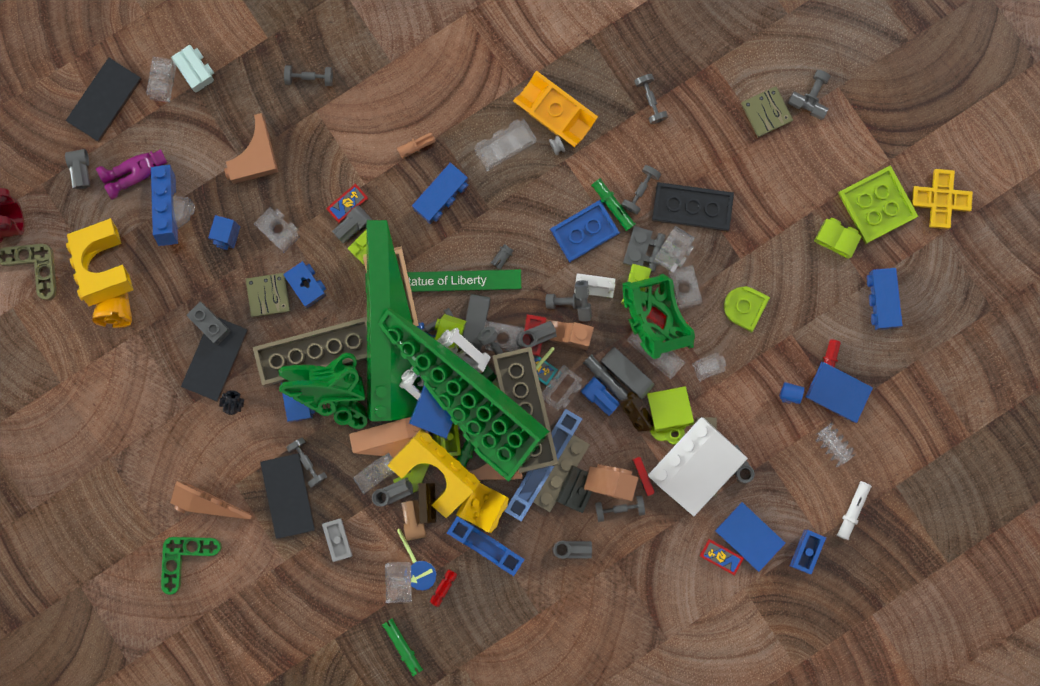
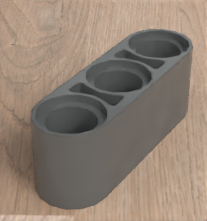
[463,294,490,352]
[600,347,655,400]

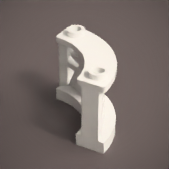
[399,328,491,400]

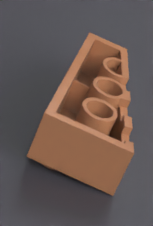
[584,464,639,501]

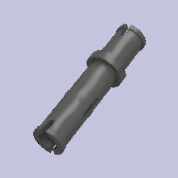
[583,354,629,400]

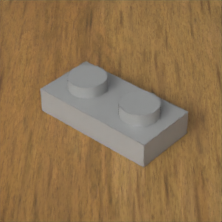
[322,518,353,562]

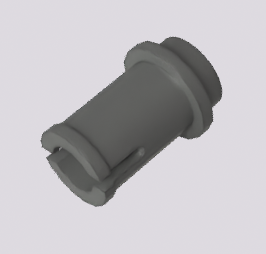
[490,244,513,270]

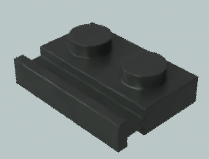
[556,465,592,513]

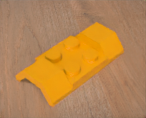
[513,71,598,148]

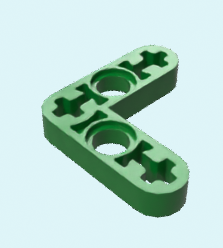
[161,537,222,595]

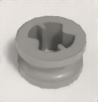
[549,136,565,155]

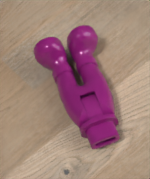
[96,149,167,200]

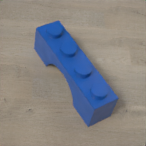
[151,165,178,246]
[447,516,525,576]

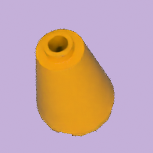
[92,292,132,328]

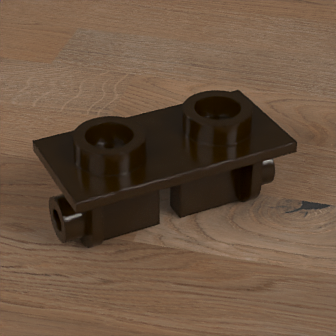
[618,392,653,432]

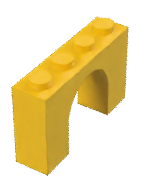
[66,218,133,306]
[387,429,480,518]

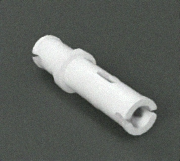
[837,481,872,540]

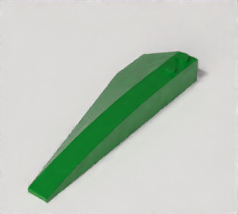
[366,220,424,421]
[378,308,550,481]

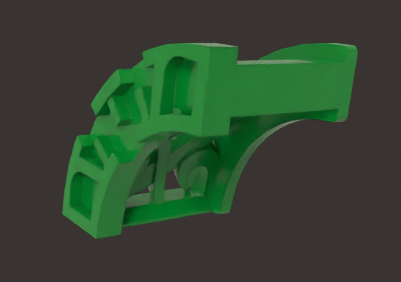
[623,274,695,359]

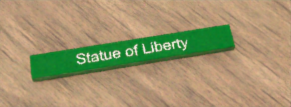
[365,269,522,293]

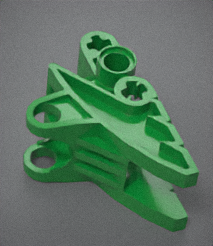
[278,353,367,429]

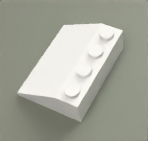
[648,417,748,516]

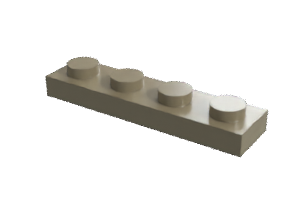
[533,435,590,512]

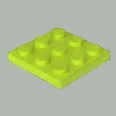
[838,165,919,244]

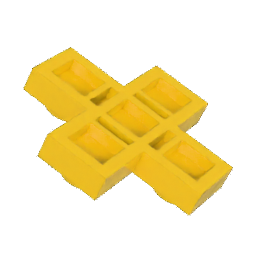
[912,169,973,229]

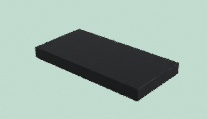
[65,57,142,142]
[652,182,734,232]
[181,317,248,402]
[260,453,315,539]

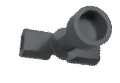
[787,70,831,120]
[545,280,592,321]

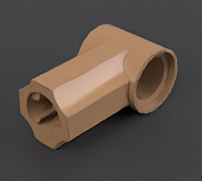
[401,500,426,541]

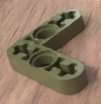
[0,244,56,300]

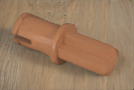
[397,133,435,159]

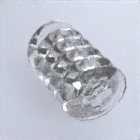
[815,422,856,467]

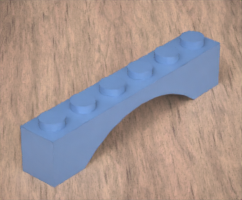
[504,409,582,522]

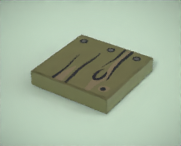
[741,86,793,138]
[246,273,291,318]

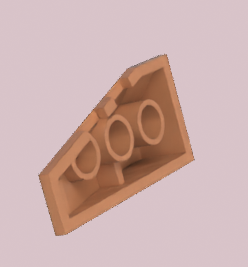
[349,417,430,458]
[170,481,255,519]

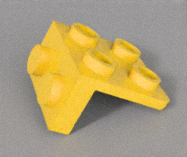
[456,483,509,533]

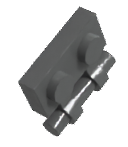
[623,226,666,272]

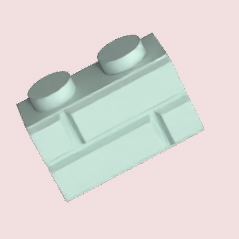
[171,45,214,92]

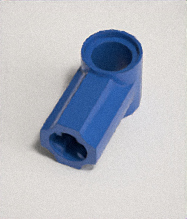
[580,377,620,416]
[779,382,804,404]

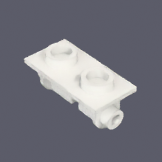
[574,274,615,298]

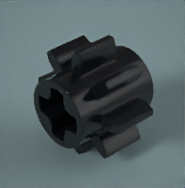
[219,390,245,415]

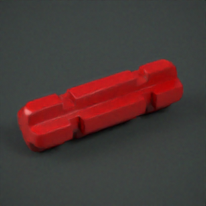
[430,570,457,607]

